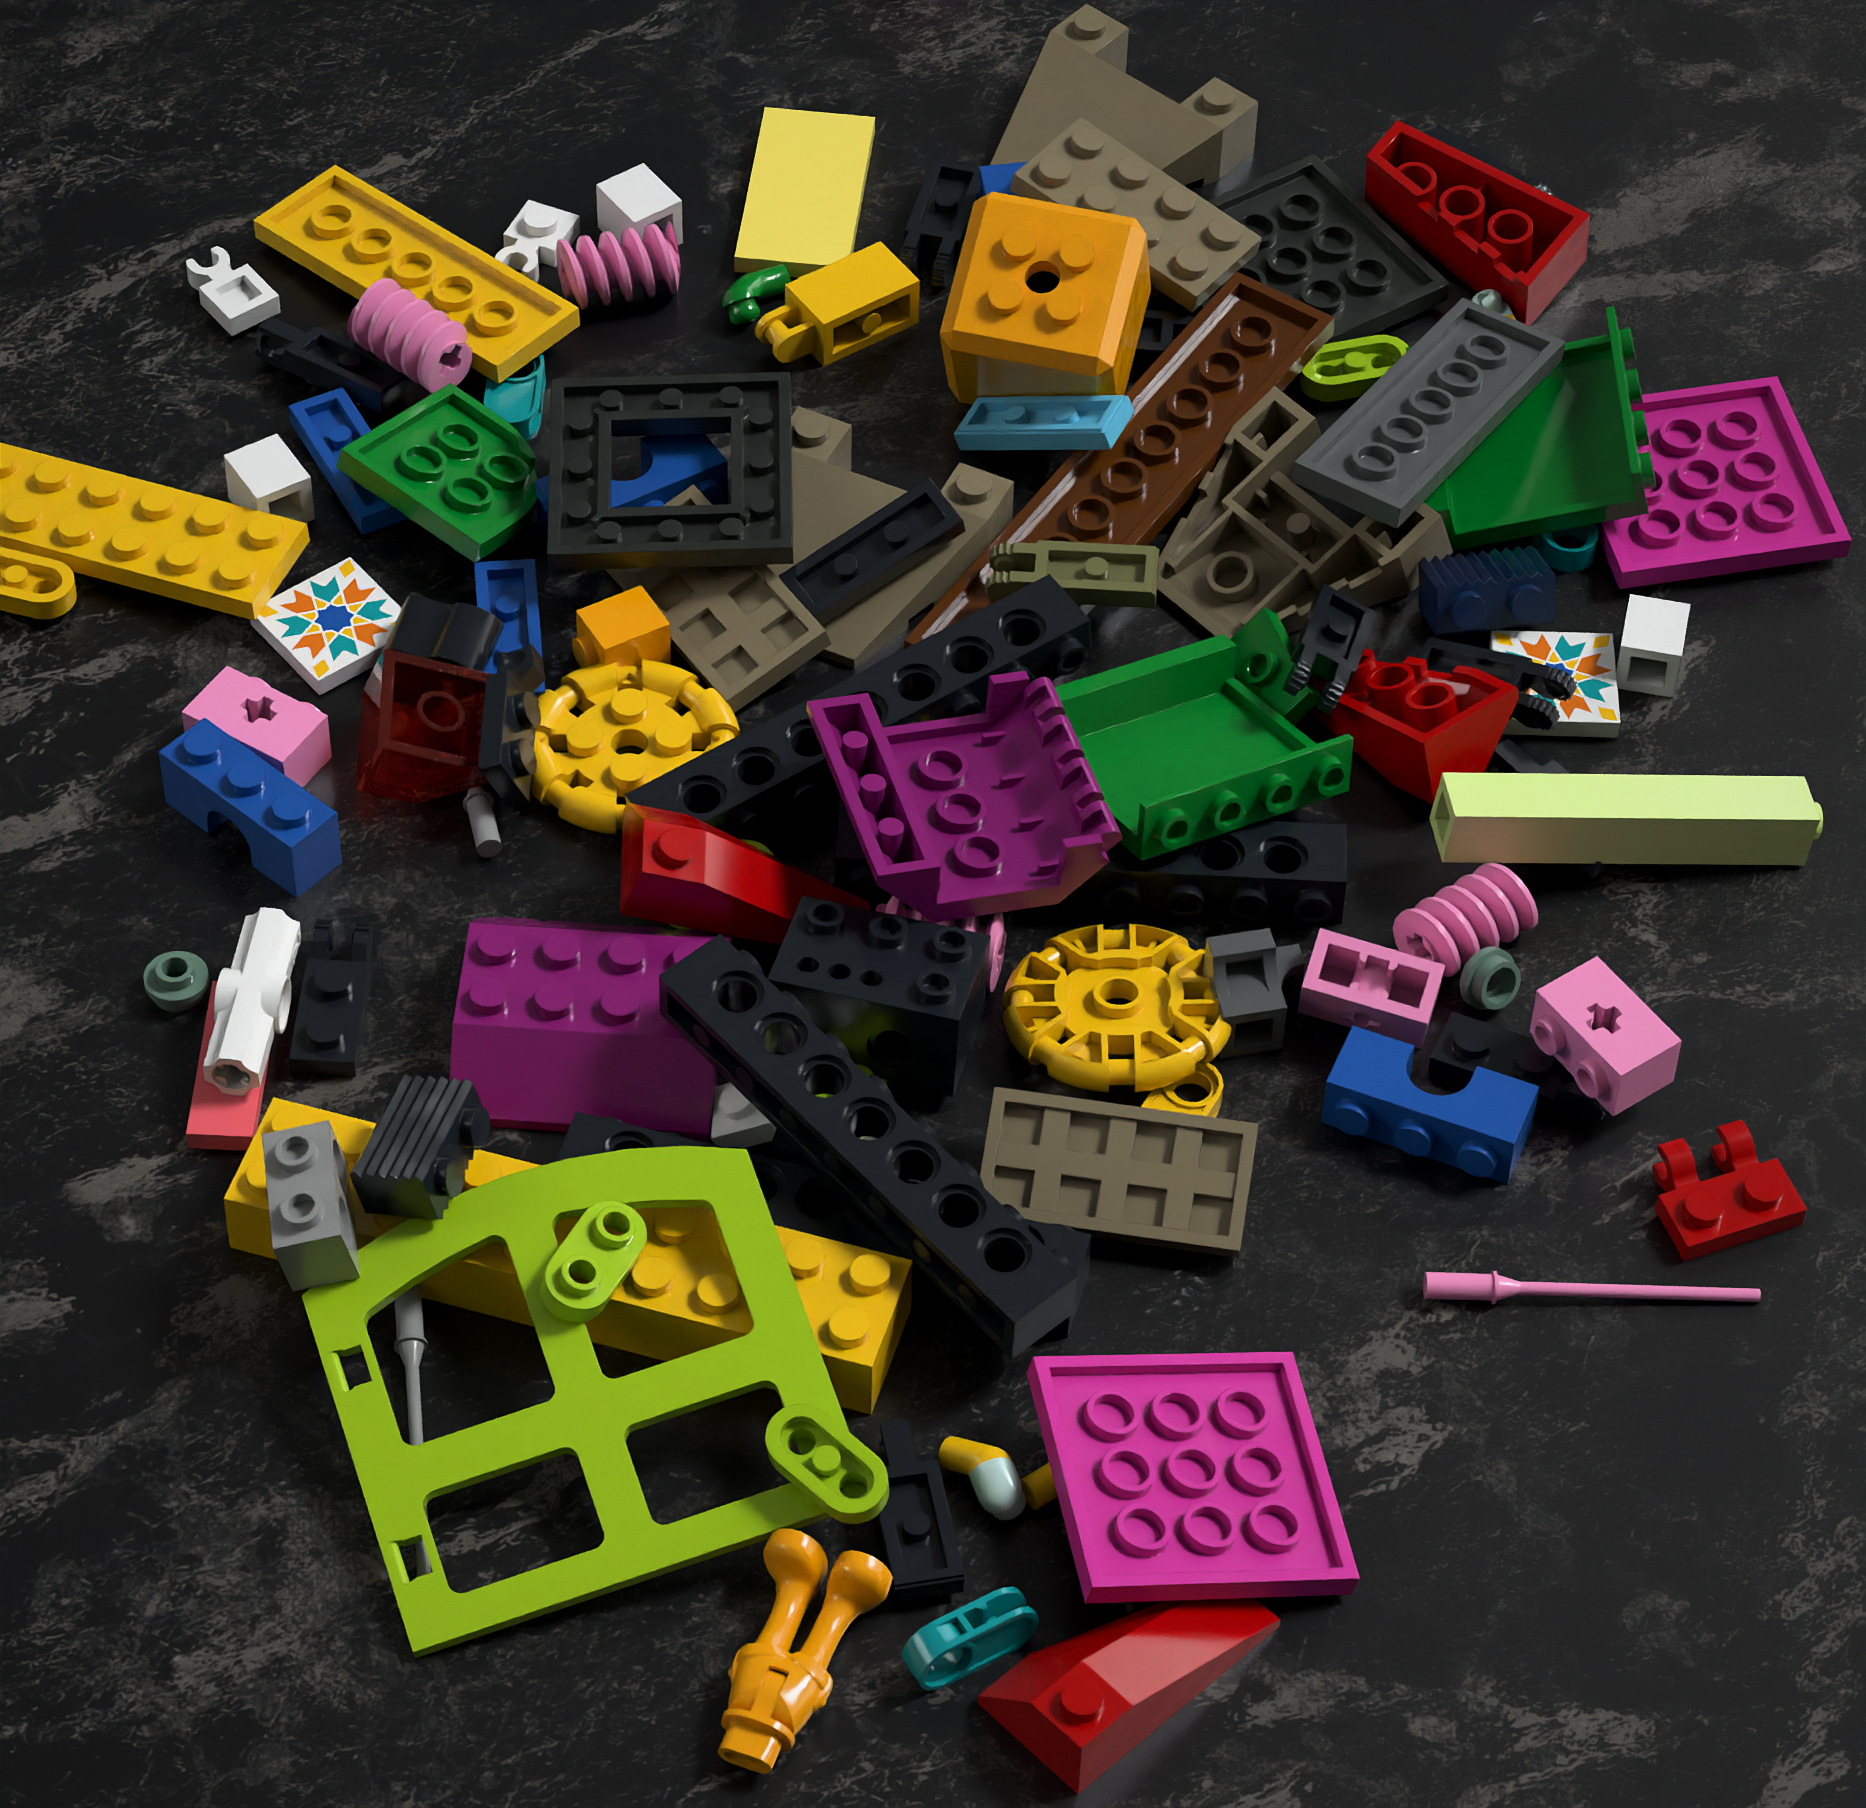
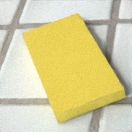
[734,107,875,278]

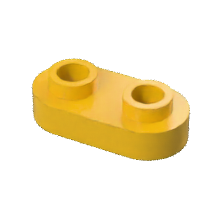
[0,547,77,619]

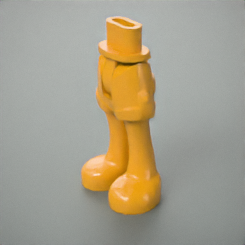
[717,1529,893,1774]

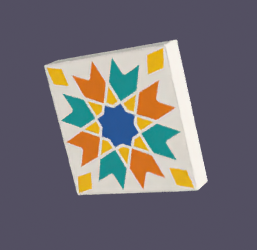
[250,557,402,695]
[1489,630,1620,738]

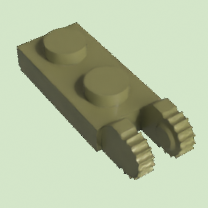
[985,540,1159,608]

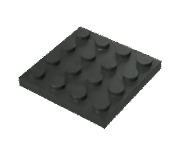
[1187,154,1450,344]

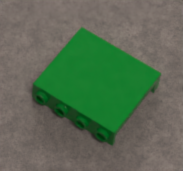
[1406,306,1656,551]
[1055,634,1354,861]

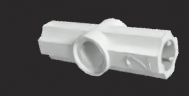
[203,907,301,1096]

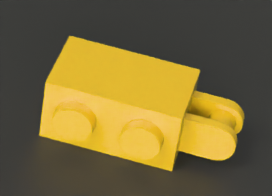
[754,241,920,367]

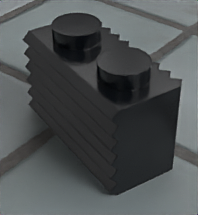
[349,1074,490,1220]

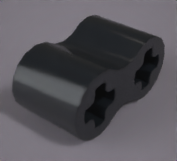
[383,595,504,684]

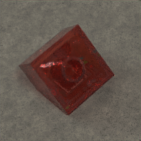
[355,648,492,804]

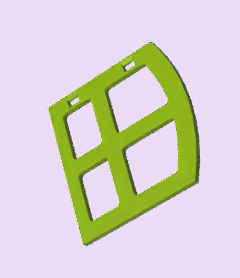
[302,1146,867,1658]

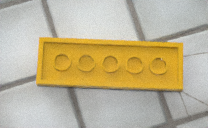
[253,165,580,384]
[0,443,310,621]

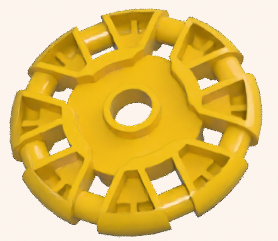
[530,659,741,835]
[1002,924,1232,1093]

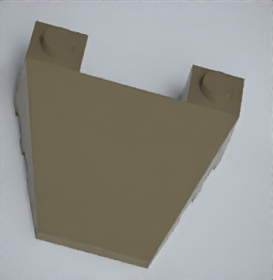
[990,4,1258,186]
[1157,386,1453,639]
[767,406,1014,668]

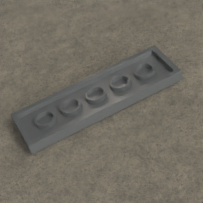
[1291,298,1566,528]

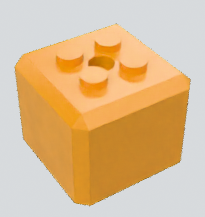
[939,192,1151,405]

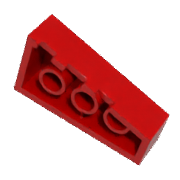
[1365,120,1590,326]

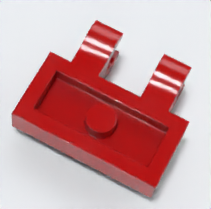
[1652,1119,1807,1262]

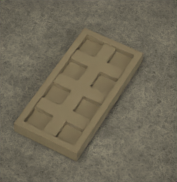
[1010,117,1262,312]
[605,484,831,713]
[980,1087,1258,1258]

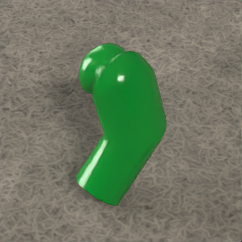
[722,264,791,326]

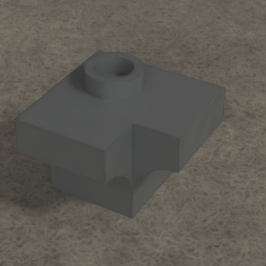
[1203,928,1305,1059]

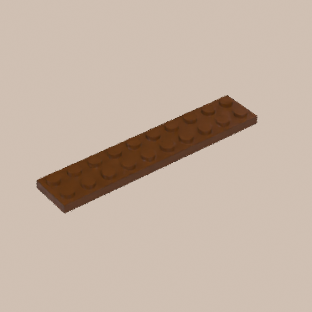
[904,271,1335,649]

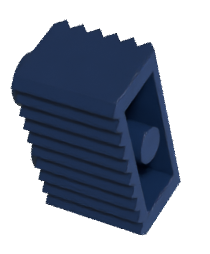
[1418,544,1556,638]

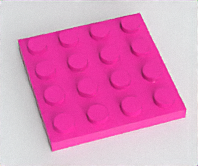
[1596,376,1852,589]
[1027,1352,1360,1604]

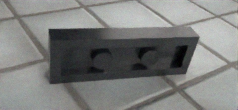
[778,477,966,626]

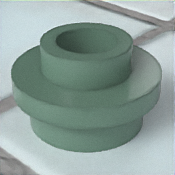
[1460,946,1521,1010]
[143,951,209,1012]

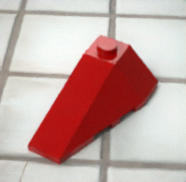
[1309,648,1519,805]
[620,803,870,945]
[978,1598,1280,1794]

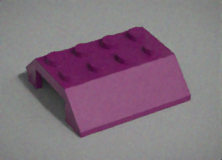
[806,671,1122,922]
[450,916,733,1142]

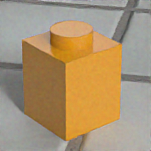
[572,585,671,668]

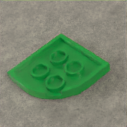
[336,383,538,563]

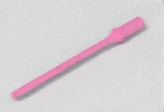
[1423,1271,1761,1304]

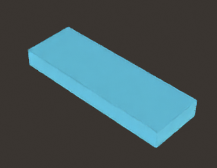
[953,395,1135,450]

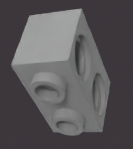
[262,1120,360,1292]

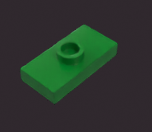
[1230,607,1320,725]

